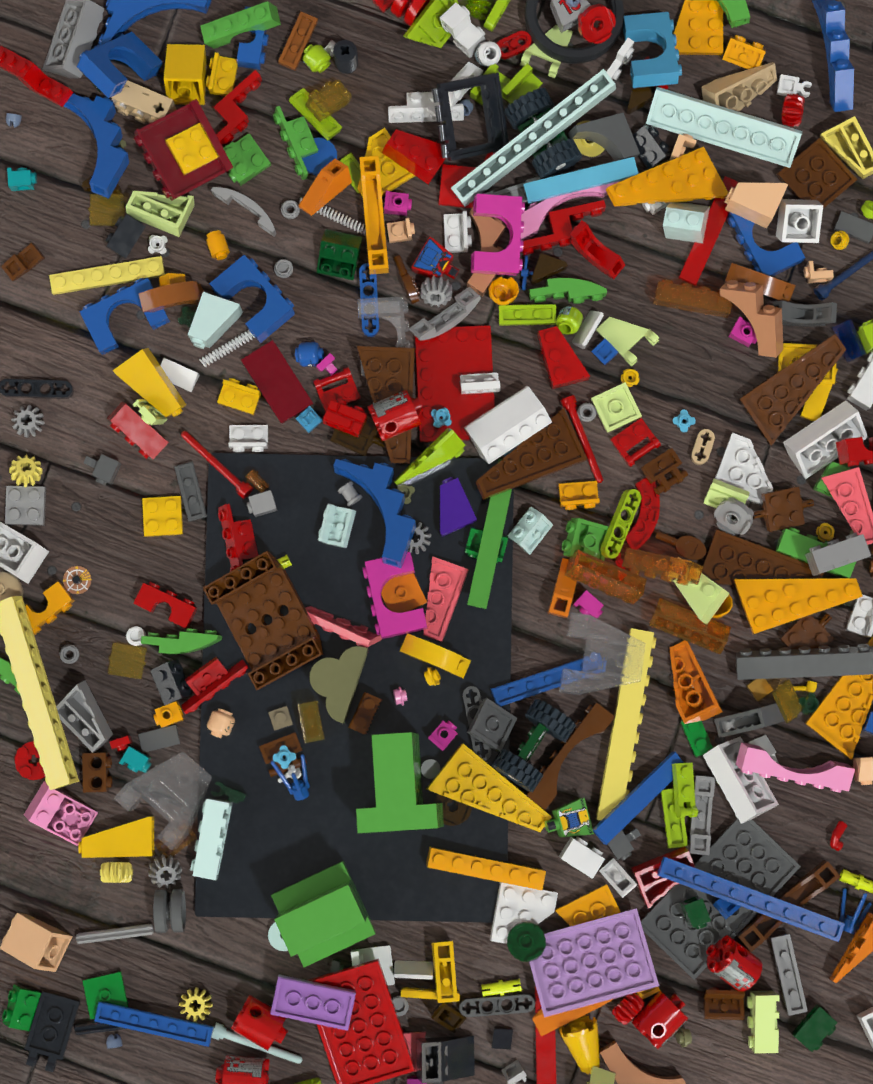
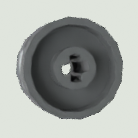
[153,889,186,933]

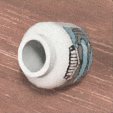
[475,41,501,66]

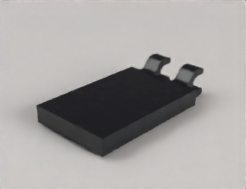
[25,991,80,1072]

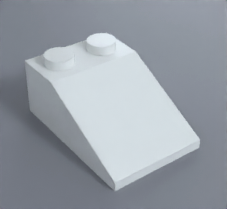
[0,522,49,584]

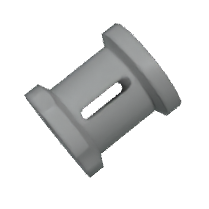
[338,481,362,507]

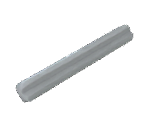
[76,924,154,944]

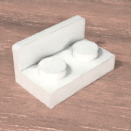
[444,211,472,253]
[460,373,500,394]
[228,425,268,452]
[846,594,873,638]

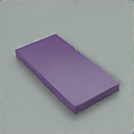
[271,975,356,1031]

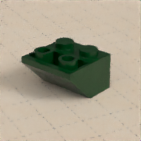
[317,229,362,280]

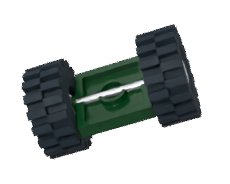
[504,88,582,179]
[492,699,576,793]

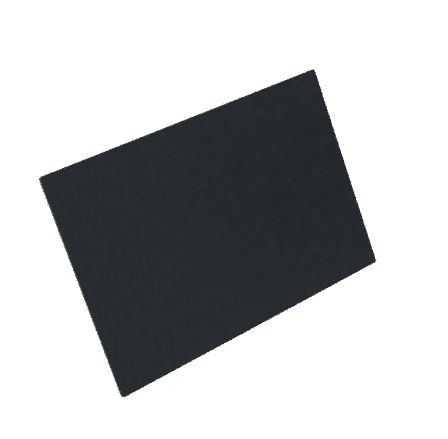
[195,453,514,923]

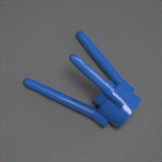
[271,754,310,801]
[839,888,872,934]

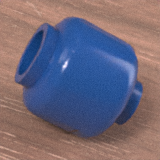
[295,342,324,367]

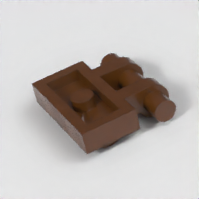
[641,448,688,495]
[259,732,307,777]

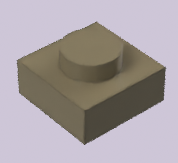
[268,706,293,731]

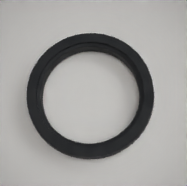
[525,0,624,64]

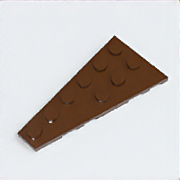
[739,334,846,446]
[357,346,414,464]
[475,408,587,500]
[700,530,824,585]

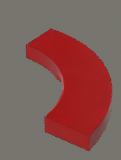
[625,478,660,553]

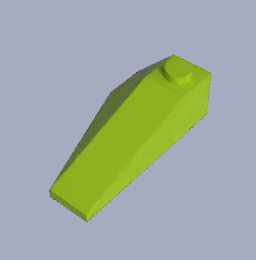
[393,428,465,485]

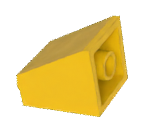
[164,44,206,105]

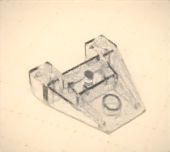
[559,612,646,695]
[113,752,212,850]

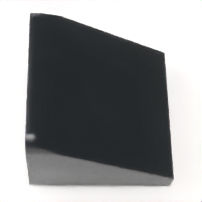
[491,1027,513,1050]

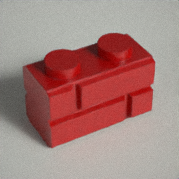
[323,399,367,438]

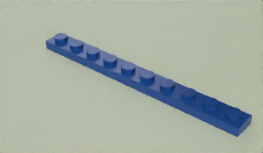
[657,856,845,942]

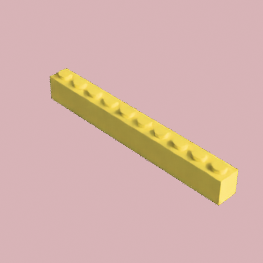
[0,596,79,790]
[596,628,656,820]

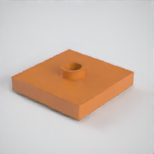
[381,573,427,613]

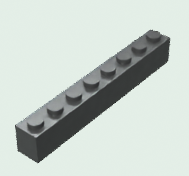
[736,644,873,680]

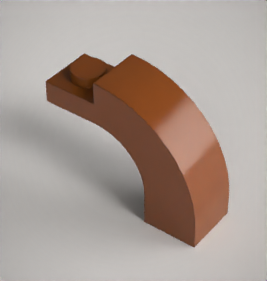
[725,263,796,302]
[138,281,204,312]

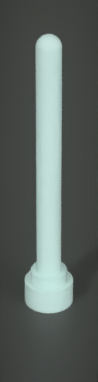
[212,1022,303,1064]

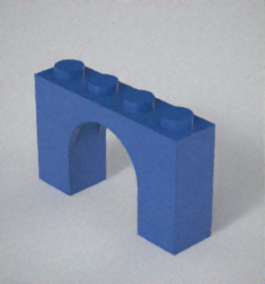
[77,32,163,98]
[727,206,805,277]
[209,255,295,343]
[79,278,170,355]

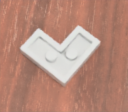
[607,38,634,80]

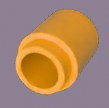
[206,230,230,260]

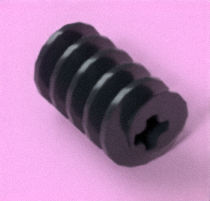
[333,40,358,74]

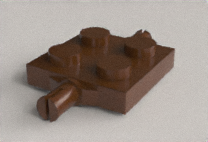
[753,486,814,532]
[779,613,834,649]

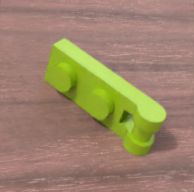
[672,763,698,818]

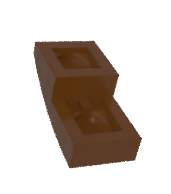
[1,243,45,281]

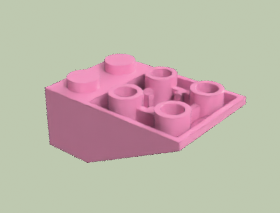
[24,781,98,846]

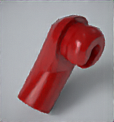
[829,821,847,851]

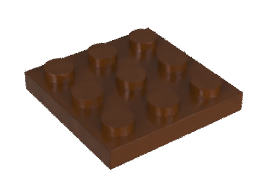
[776,138,857,209]

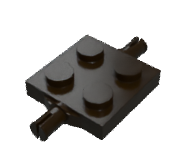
[330,416,385,456]

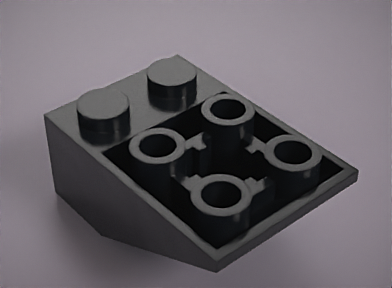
[416,1035,475,1083]

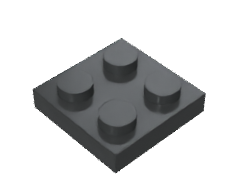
[467,698,517,752]

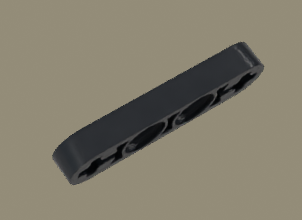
[0,379,74,399]

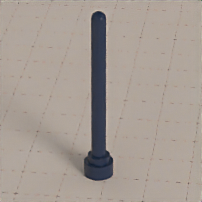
[813,250,873,301]

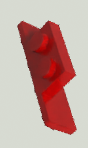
[218,504,259,572]
[181,657,248,714]

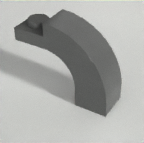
[767,300,837,327]

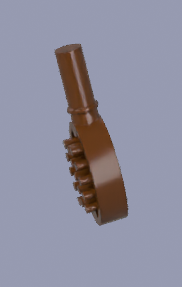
[394,255,420,304]
[655,531,706,560]

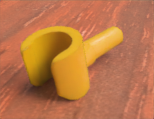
[790,681,817,693]

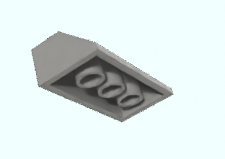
[43,0,105,79]

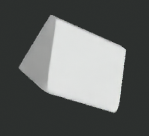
[572,311,604,349]
[161,358,200,392]
[394,960,433,979]

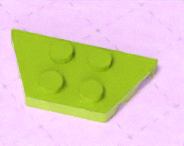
[404,0,458,48]

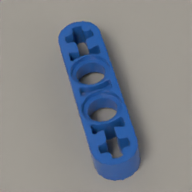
[359,263,379,337]

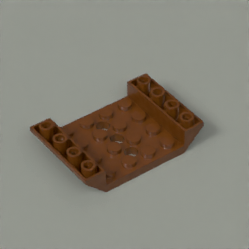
[203,551,323,691]

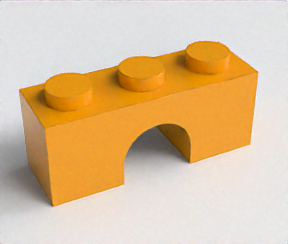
[25,581,75,635]

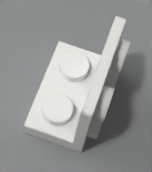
[351,945,395,986]

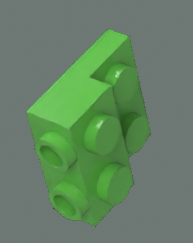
[223,134,271,186]
[562,518,609,565]

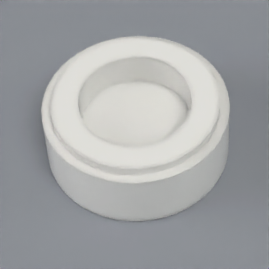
[126,626,146,646]

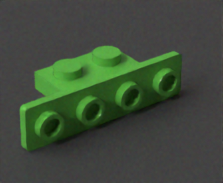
[273,106,318,180]

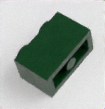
[679,895,711,930]
[791,1004,838,1052]

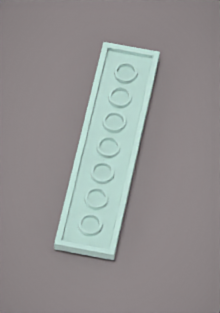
[646,87,802,168]

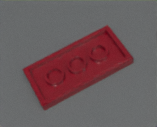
[241,340,313,424]

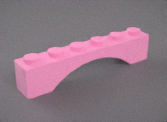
[521,181,619,241]
[735,742,855,793]

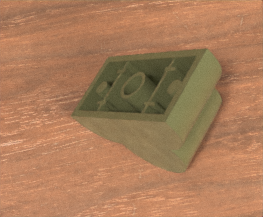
[310,646,369,724]

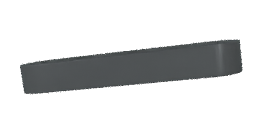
[463,686,491,761]
[459,993,535,1017]

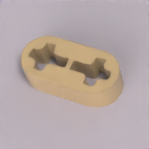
[691,429,715,465]

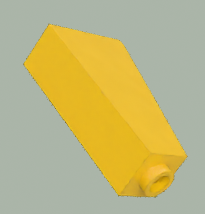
[113,348,186,417]
[78,816,155,858]

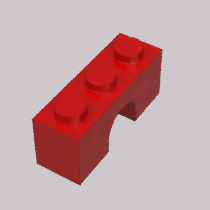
[836,437,873,467]
[133,582,198,628]

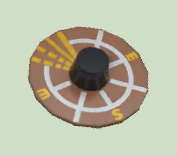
[63,566,92,594]

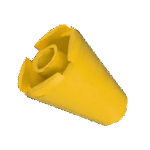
[559,1016,600,1074]

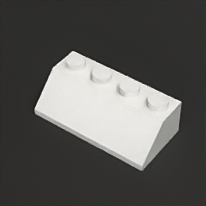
[464,386,552,464]
[783,401,868,479]
[703,737,779,824]

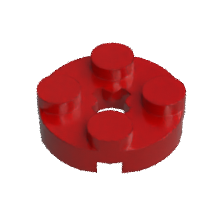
[578,4,616,44]
[15,741,46,780]

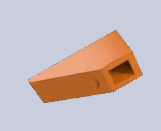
[298,159,352,216]
[548,558,581,618]

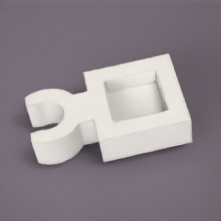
[777,74,812,98]

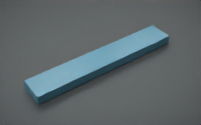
[523,157,638,203]

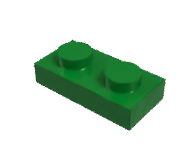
[680,721,713,757]

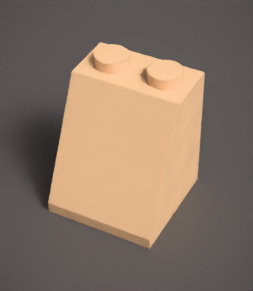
[724,183,788,228]
[0,913,73,972]

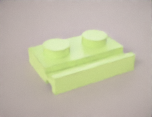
[133,399,168,425]
[703,479,750,508]

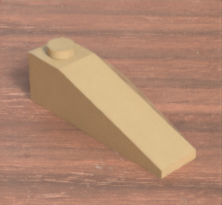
[701,62,777,112]

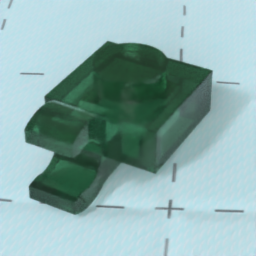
[211,782,247,804]

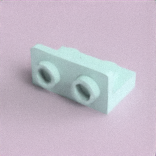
[508,507,553,555]

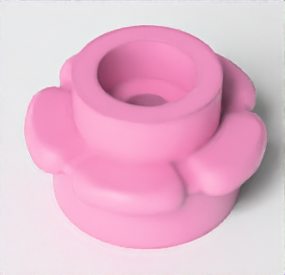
[393,687,407,706]

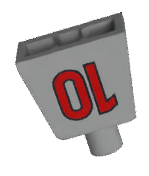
[550,0,591,33]

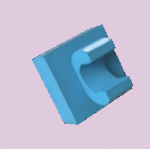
[296,406,323,433]

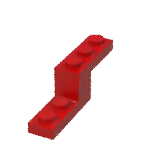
[0,46,74,107]
[213,70,262,146]
[520,200,606,255]

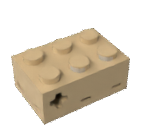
[111,80,177,124]

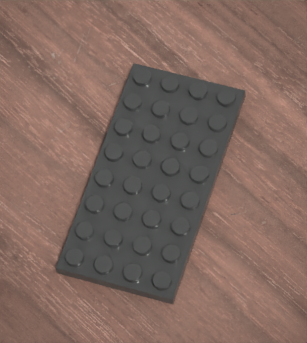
[641,818,801,980]

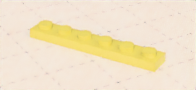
[49,256,165,295]

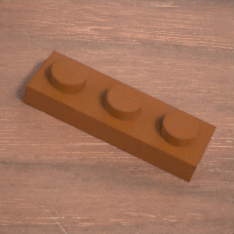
[278,12,318,71]

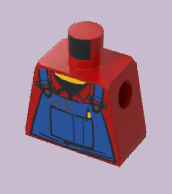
[412,237,459,279]

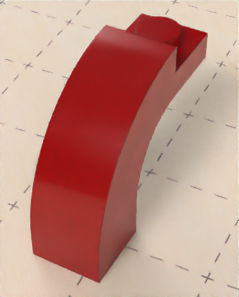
[570,220,625,279]

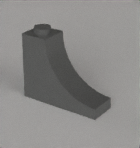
[568,113,640,161]
[714,700,791,738]

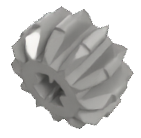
[420,275,452,307]
[11,405,45,438]
[408,522,431,554]
[148,854,182,889]

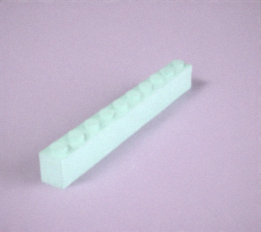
[451,69,616,207]

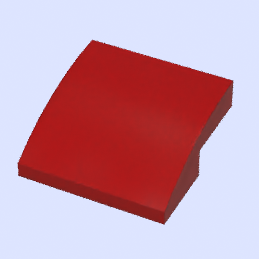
[439,164,476,209]

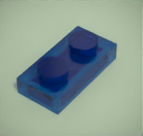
[833,319,866,362]

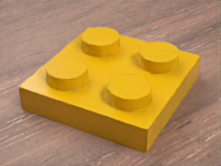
[165,123,218,175]
[142,496,183,537]

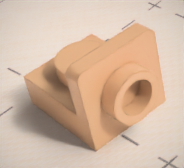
[670,134,696,160]
[387,218,415,243]
[804,261,834,283]

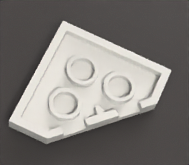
[715,433,773,505]
[490,882,558,944]

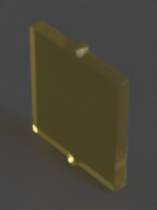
[88,194,125,226]
[108,643,147,679]
[772,679,803,723]

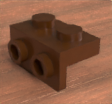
[703,988,745,1020]

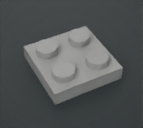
[5,486,46,526]

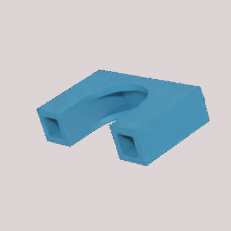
[623,12,682,88]

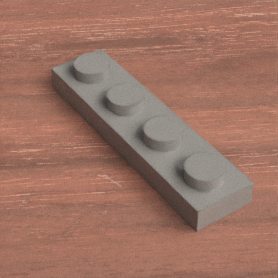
[770,933,808,1016]

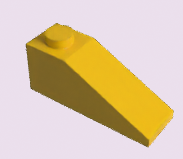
[432,941,458,1003]

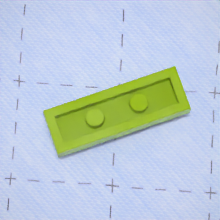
[289,88,342,141]
[499,304,556,326]
[660,788,688,848]

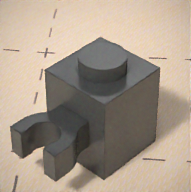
[83,454,122,486]
[607,828,641,860]

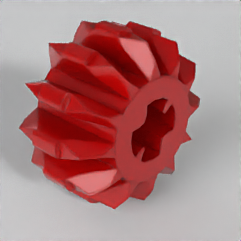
[781,94,805,127]
[612,993,645,1025]

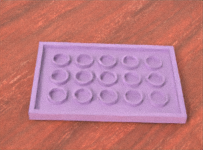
[529,908,659,1018]

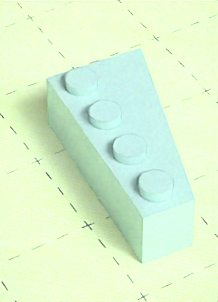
[190,798,233,880]

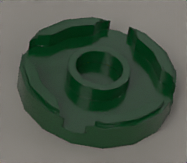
[507,922,546,962]

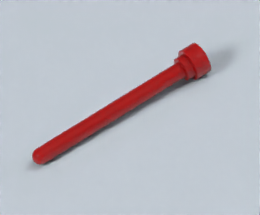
[560,395,603,483]
[181,431,253,499]

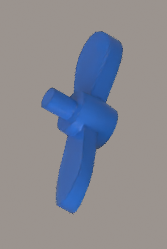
[521,255,533,290]

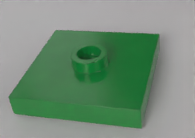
[82,971,129,1019]

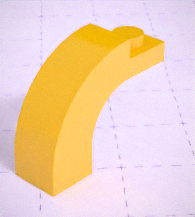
[400,634,471,679]

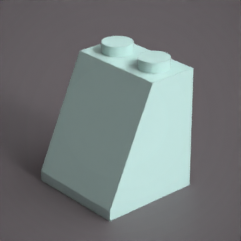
[663,202,710,243]
[188,292,243,349]

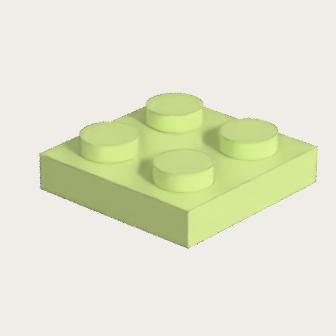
[591,382,642,433]

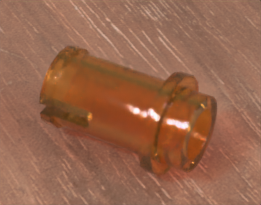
[245,469,270,493]

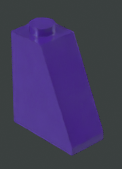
[440,477,477,537]

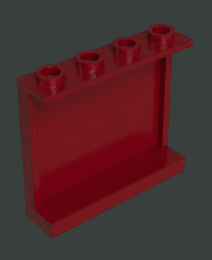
[133,99,234,201]

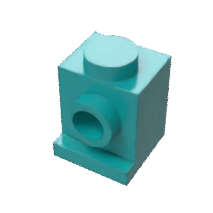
[7,168,37,191]
[119,746,152,773]

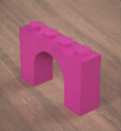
[471,194,525,276]
[362,552,428,639]

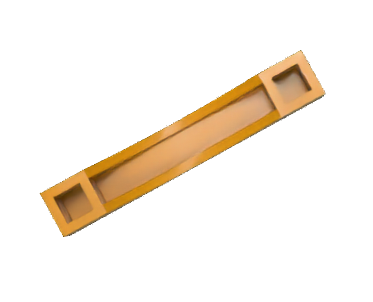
[359,156,389,275]
[426,846,546,890]

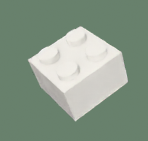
[776,199,823,243]

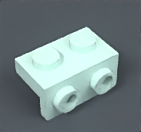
[318,504,356,548]

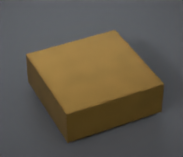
[746,679,773,701]

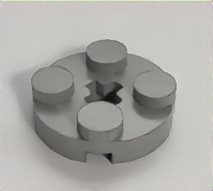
[714,497,754,535]

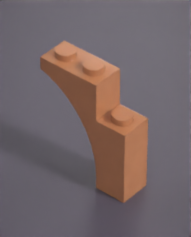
[467,208,505,297]
[720,280,783,358]
[599,1040,686,1084]

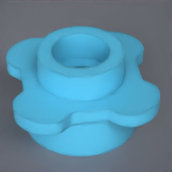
[431,408,452,428]
[673,409,696,432]
[273,745,296,769]

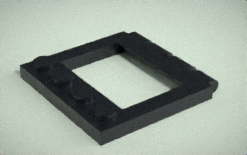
[432,72,509,161]

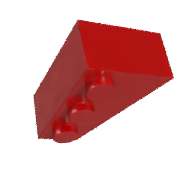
[631,847,695,909]

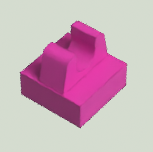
[315,353,338,375]

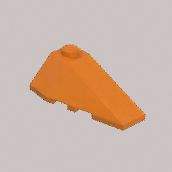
[669,639,723,724]
[830,912,873,983]
[532,999,613,1036]

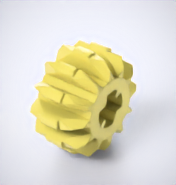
[9,454,43,488]
[100,862,133,883]
[179,987,213,1022]

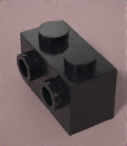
[105,214,146,259]

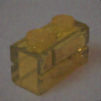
[306,80,352,121]
[297,701,325,743]

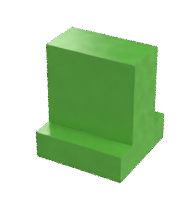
[356,732,444,833]
[271,860,376,967]

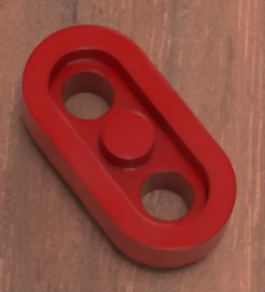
[497,31,531,59]

